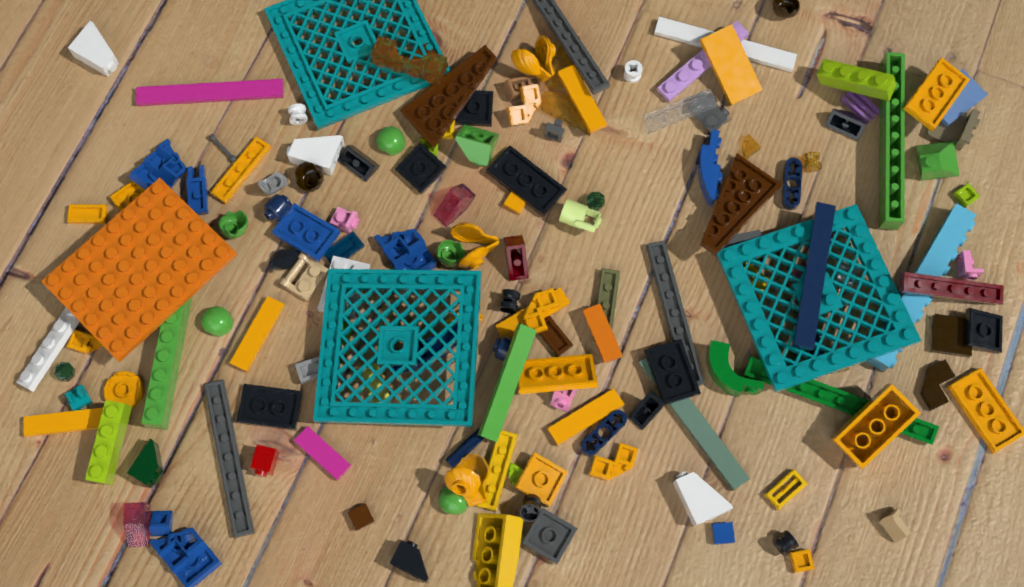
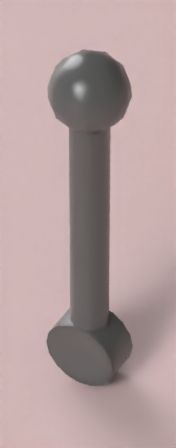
[209,134,237,163]

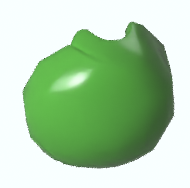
[376,126,406,156]
[218,210,248,238]
[436,240,466,267]
[201,306,234,337]
[438,486,469,515]

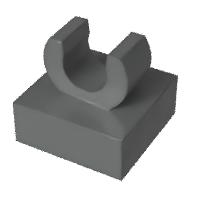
[544,118,565,143]

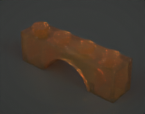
[371,36,448,84]

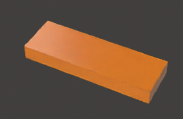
[582,304,623,364]

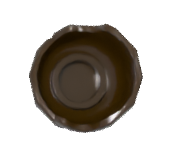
[773,0,800,18]
[294,162,324,192]

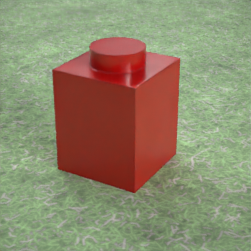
[250,444,279,477]

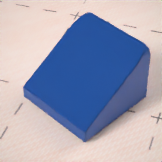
[148,511,173,536]

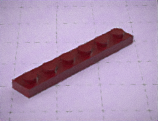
[899,272,1004,305]

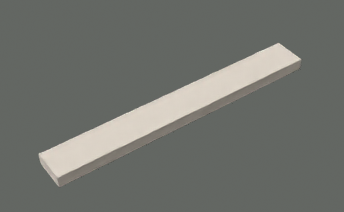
[654,17,797,72]

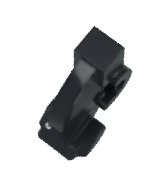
[269,249,299,273]

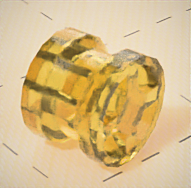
[801,152,822,173]

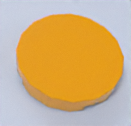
[103,371,145,408]

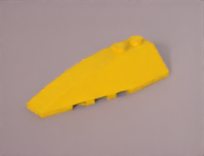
[472,513,523,587]

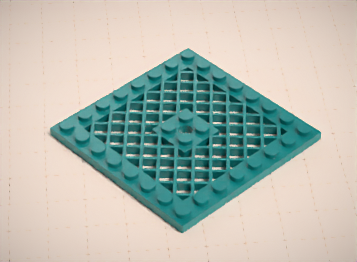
[264,0,451,130]
[716,204,922,393]
[313,269,482,427]

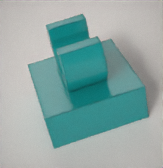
[64,384,93,411]

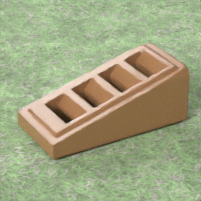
[503,75,545,101]

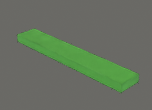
[478,323,537,442]

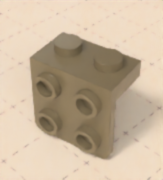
[927,109,980,151]

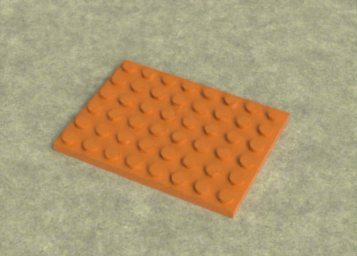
[41,178,238,362]

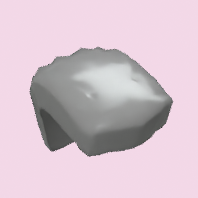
[258,172,288,195]

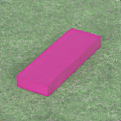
[294,426,351,481]

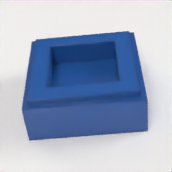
[711,522,735,545]

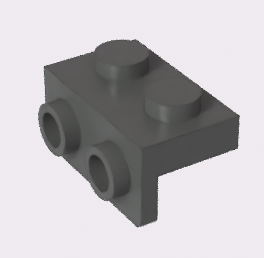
[688,93,731,132]

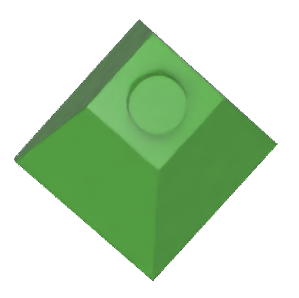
[455,124,499,166]
[916,141,959,181]

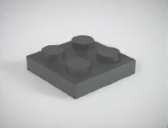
[522,508,578,565]

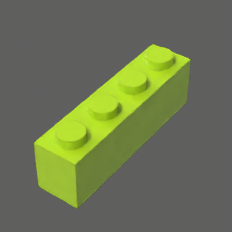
[817,59,896,101]
[85,400,132,485]

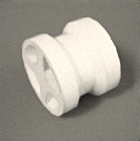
[623,60,643,83]
[288,104,308,125]

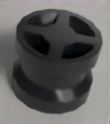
[772,530,798,556]

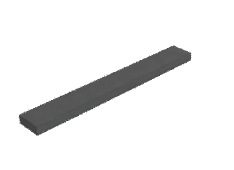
[532,0,610,95]
[646,240,704,386]
[204,379,255,539]

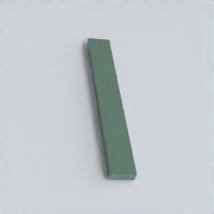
[638,358,750,491]

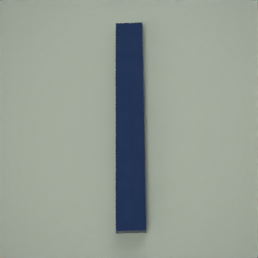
[793,202,836,351]

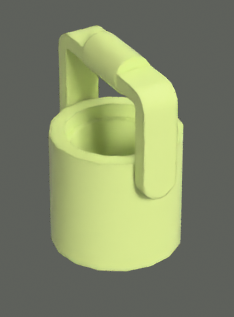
[559,199,602,232]

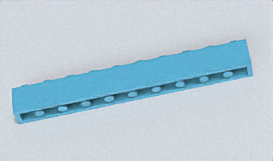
[866,203,977,372]

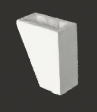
[68,21,119,77]
[287,135,345,176]
[673,471,733,527]

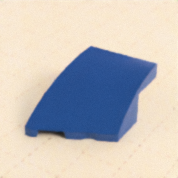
[129,139,187,190]
[374,229,438,270]
[149,527,222,587]

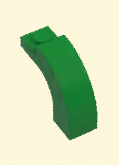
[706,340,764,397]

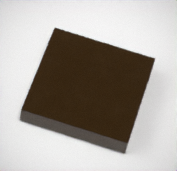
[931,314,972,358]

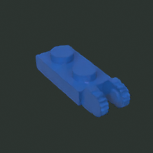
[186,165,209,215]

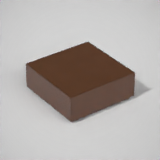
[347,503,375,531]

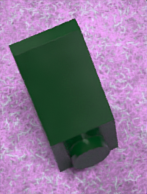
[127,439,163,488]

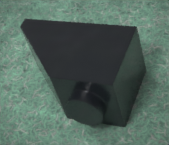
[390,540,429,583]

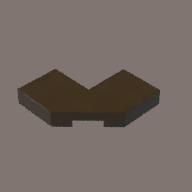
[920,359,955,411]

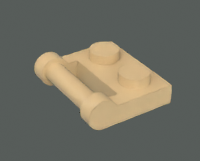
[279,252,328,302]

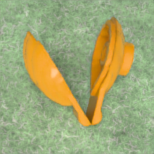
[511,35,556,83]
[451,222,499,270]
[444,454,490,507]

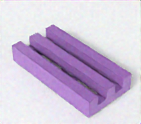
[840,91,881,124]

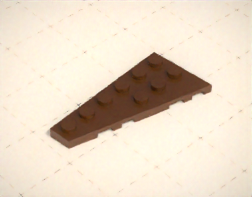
[400,45,497,149]
[700,153,782,256]

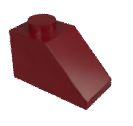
[504,235,529,281]

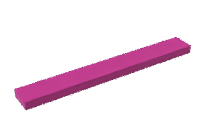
[136,79,284,106]

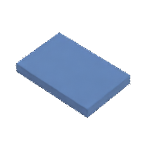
[941,69,988,127]

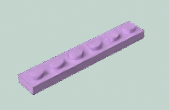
[657,21,749,102]

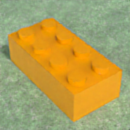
[830,384,921,469]

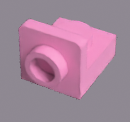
[329,207,360,234]
[956,250,984,280]
[550,389,577,412]

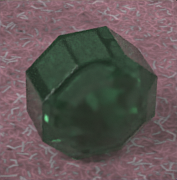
[587,192,605,211]
[54,362,76,382]

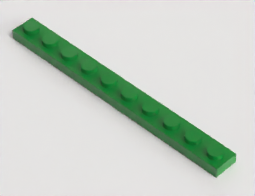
[743,357,939,445]

